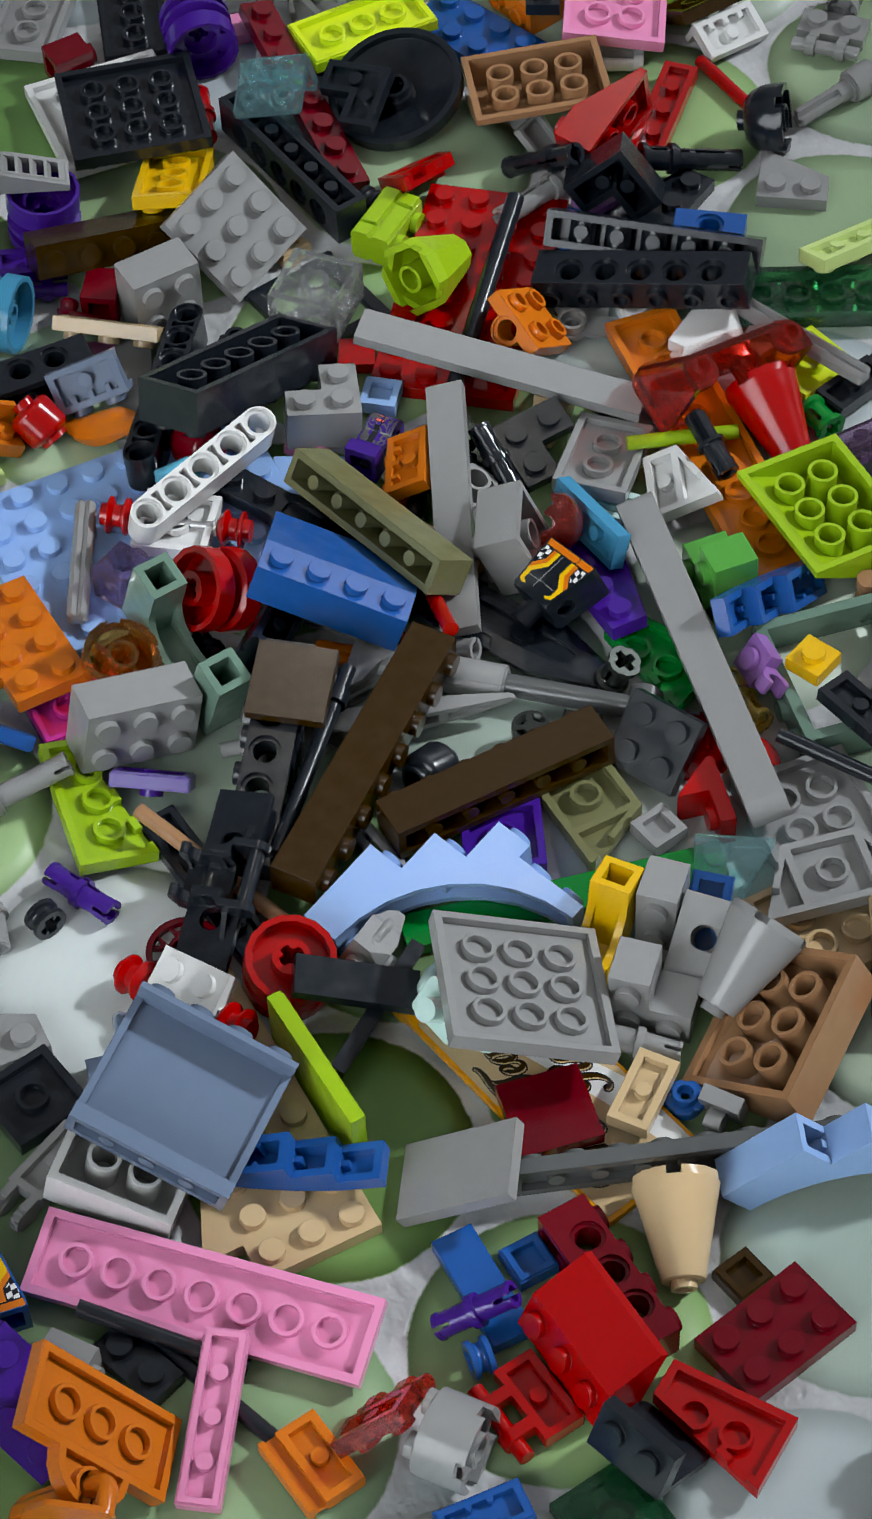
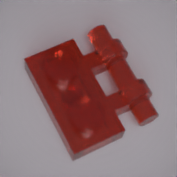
[330,1373,436,1459]

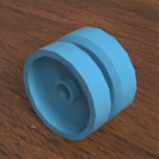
[0,273,35,354]

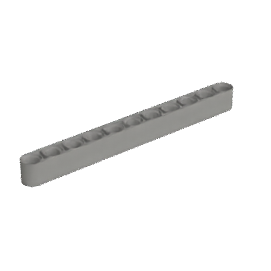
[615,491,792,829]

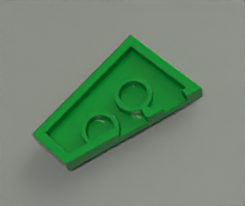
[604,616,696,710]

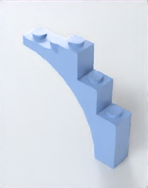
[304,822,584,956]

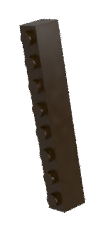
[270,621,460,905]

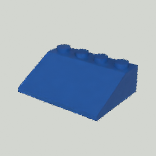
[246,511,417,651]

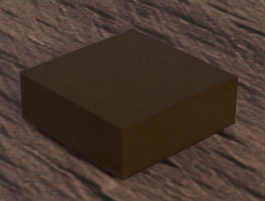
[712,1246,775,1305]

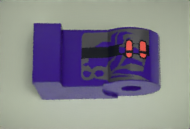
[344,412,404,483]

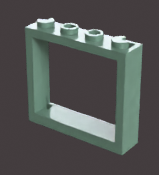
[747,593,872,757]

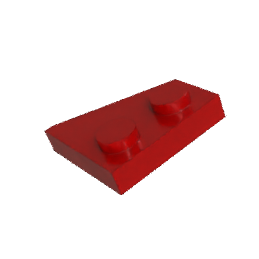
[377,151,455,194]

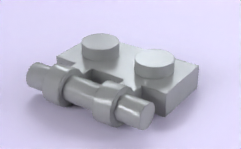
[791,8,871,62]

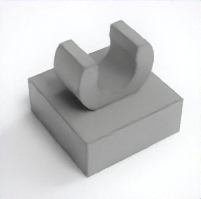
[698,1083,749,1133]

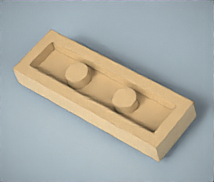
[52,314,165,349]

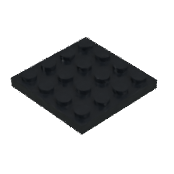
[54,51,213,171]

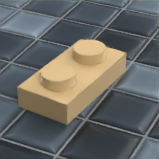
[606,1047,680,1139]

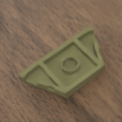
[538,764,642,871]

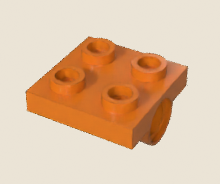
[487,287,572,356]

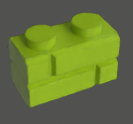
[351,186,425,266]

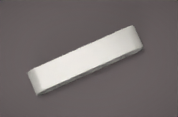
[128,406,276,545]

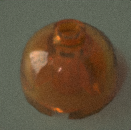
[81,619,162,682]

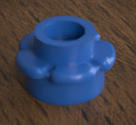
[664,1080,705,1121]

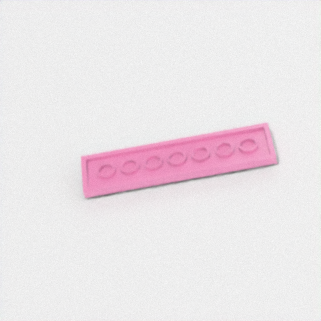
[20,1206,388,1390]

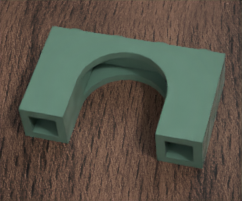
[122,551,251,736]

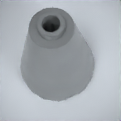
[697,896,807,1020]

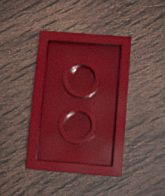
[694,1261,857,1402]

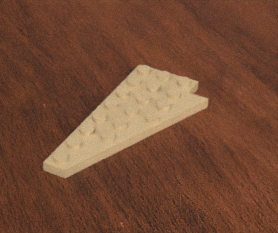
[200,967,383,1274]

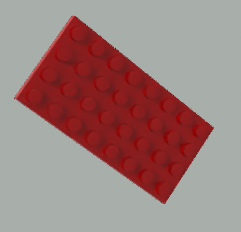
[371,183,569,412]

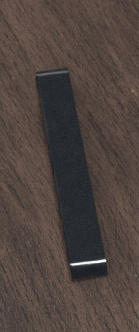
[122,303,208,491]

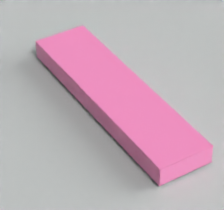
[174,1326,251,1514]

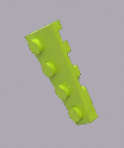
[38,739,160,876]

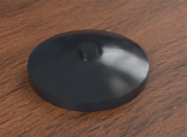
[328,27,464,152]

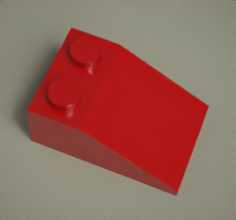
[554,67,652,155]

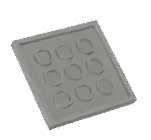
[428,910,621,1065]

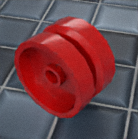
[173,545,261,633]
[242,915,337,1020]

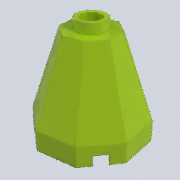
[381,234,472,316]

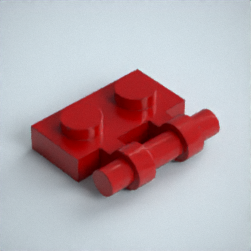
[467,1348,584,1465]

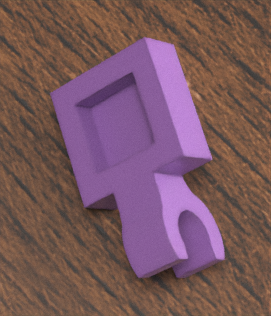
[733,632,789,699]

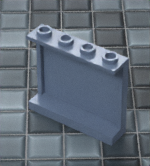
[64,981,299,1211]

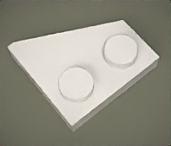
[642,444,724,523]

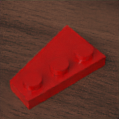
[652,1359,799,1499]

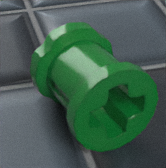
[802,394,845,440]

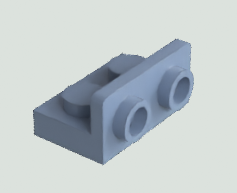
[44,347,134,418]

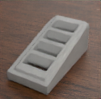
[0,151,70,195]

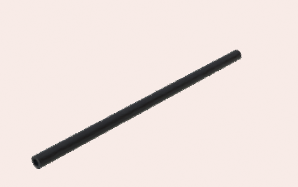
[405,191,524,519]

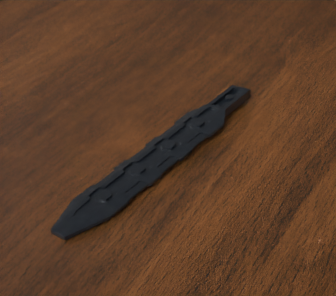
[213,469,611,689]

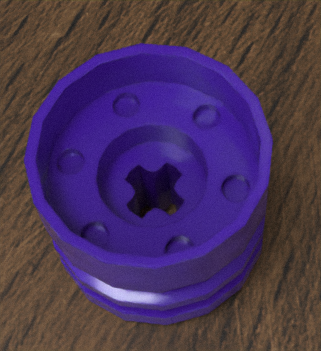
[158,0,239,80]
[5,171,81,248]

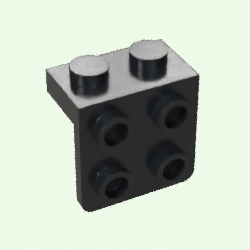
[587,1395,710,1501]

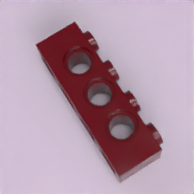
[537,1193,682,1358]

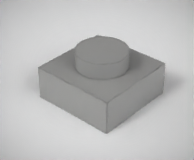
[630,802,688,856]

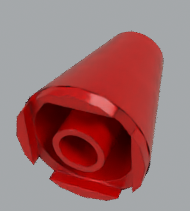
[725,361,810,458]

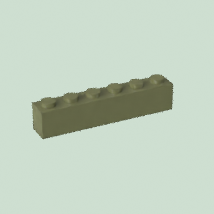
[284,448,473,595]

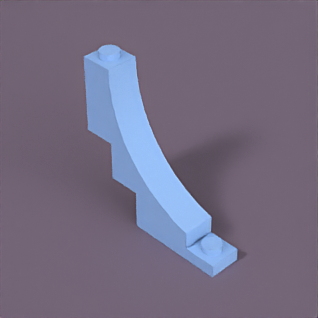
[715,1103,872,1211]

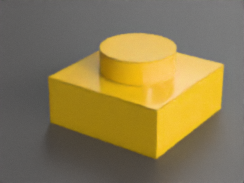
[785,634,841,687]

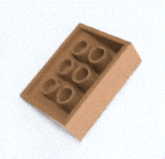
[460,34,611,126]
[682,947,872,1122]

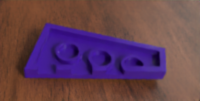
[554,531,648,641]

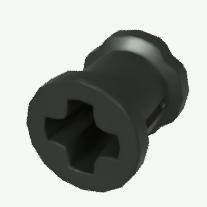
[594,646,641,693]

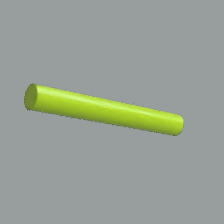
[625,424,739,451]

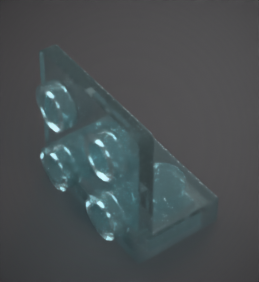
[233,53,318,119]

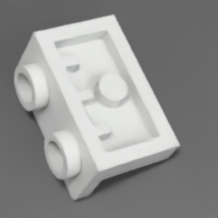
[685,0,769,62]

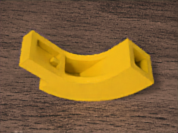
[581,855,645,987]

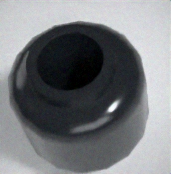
[402,741,459,787]

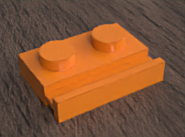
[257,1409,366,1519]

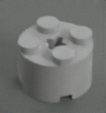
[402,1387,501,1496]

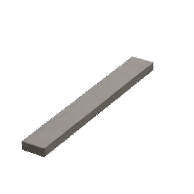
[353,308,649,423]
[425,379,482,637]

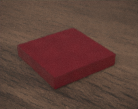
[495,1063,605,1157]

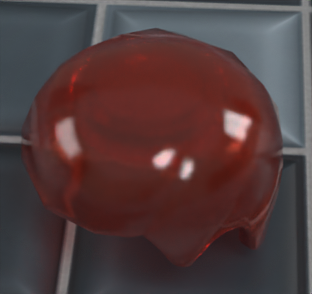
[540,492,584,550]

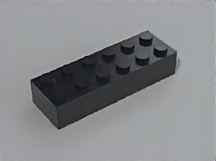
[138,313,337,438]

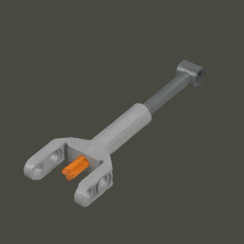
[303,619,664,719]

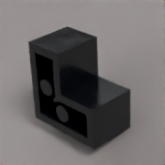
[563,131,665,219]

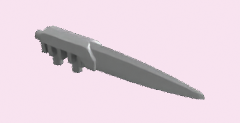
[219,692,516,771]

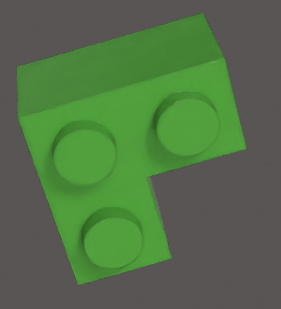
[682,531,759,624]

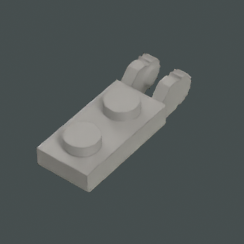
[0,1119,68,1233]

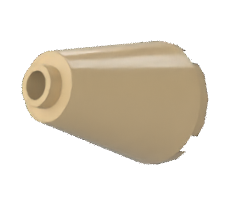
[632,1164,721,1294]

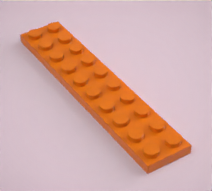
[605,308,801,576]

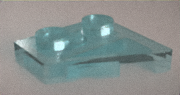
[692,833,775,902]

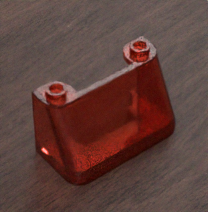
[632,319,813,432]

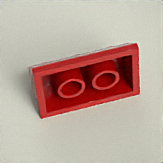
[518,1251,668,1426]

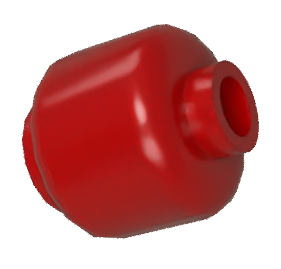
[12,394,67,450]

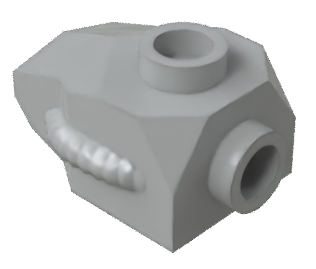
[339,910,405,967]

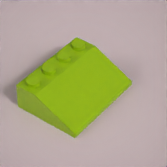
[737,433,872,578]

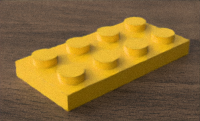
[131,147,216,214]

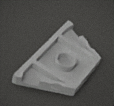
[768,826,872,926]

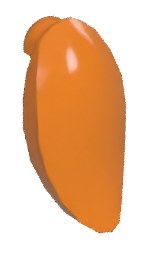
[64,406,136,447]

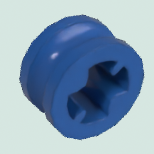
[462,1334,498,1381]

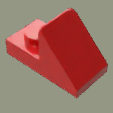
[677,755,737,846]

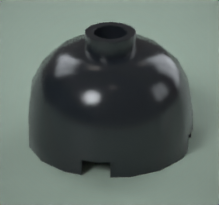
[737,82,792,154]

